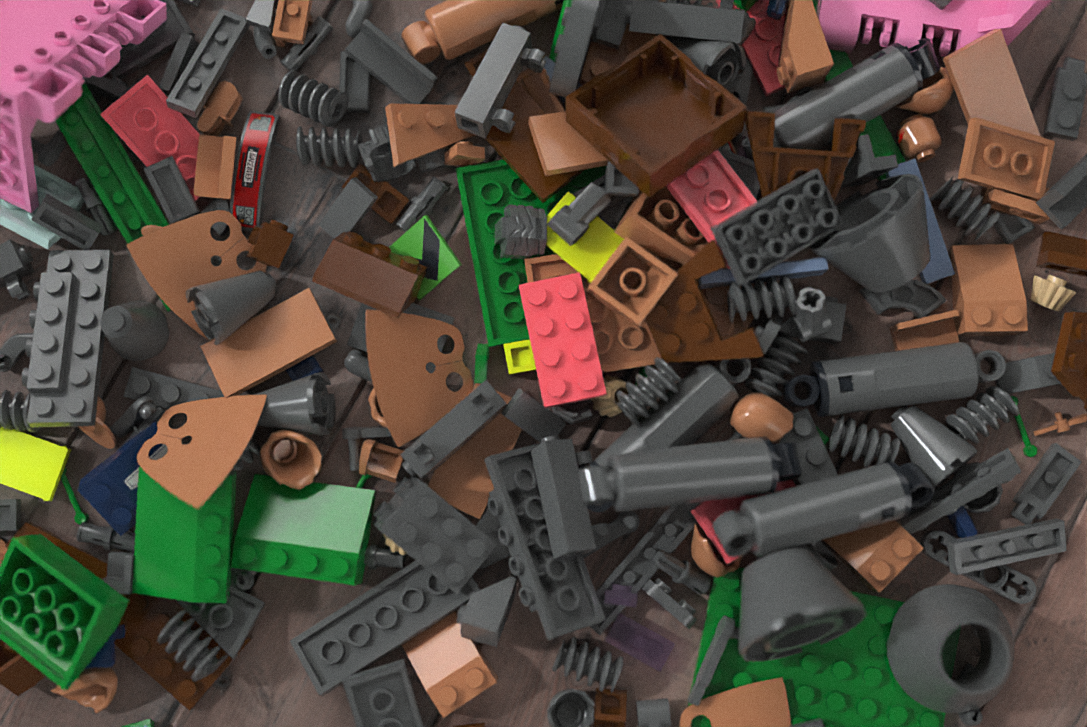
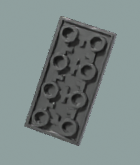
[710,169,844,285]

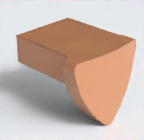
[359,439,404,483]

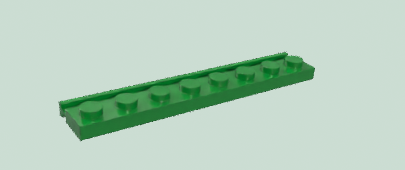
[54,82,172,312]

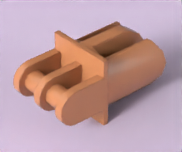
[197,81,243,136]

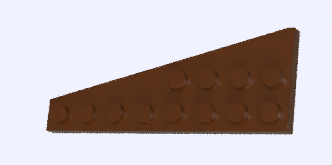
[5,522,253,711]

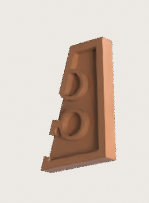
[385,103,475,167]

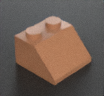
[588,236,678,326]

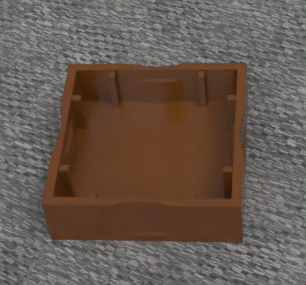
[565,34,747,198]

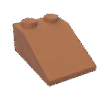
[776,0,834,93]
[614,186,708,264]
[950,244,1028,336]
[821,520,923,593]
[402,611,498,717]

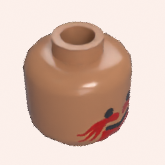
[896,114,942,162]

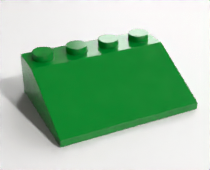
[132,466,237,603]
[231,474,376,585]
[0,534,129,690]

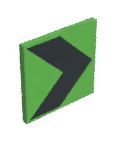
[389,215,462,300]

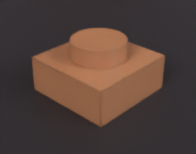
[444,141,485,167]

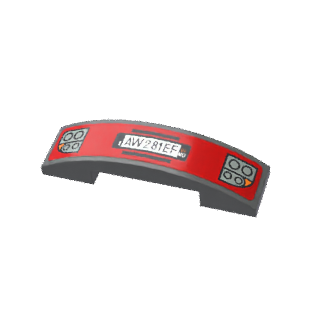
[230,111,280,232]

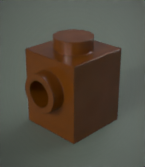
[247,219,294,269]

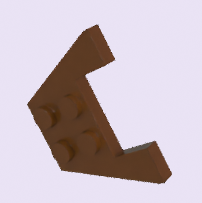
[745,111,866,201]
[645,239,765,363]
[1051,312,1087,411]

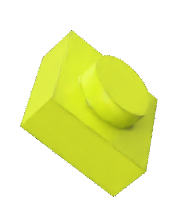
[503,339,536,375]

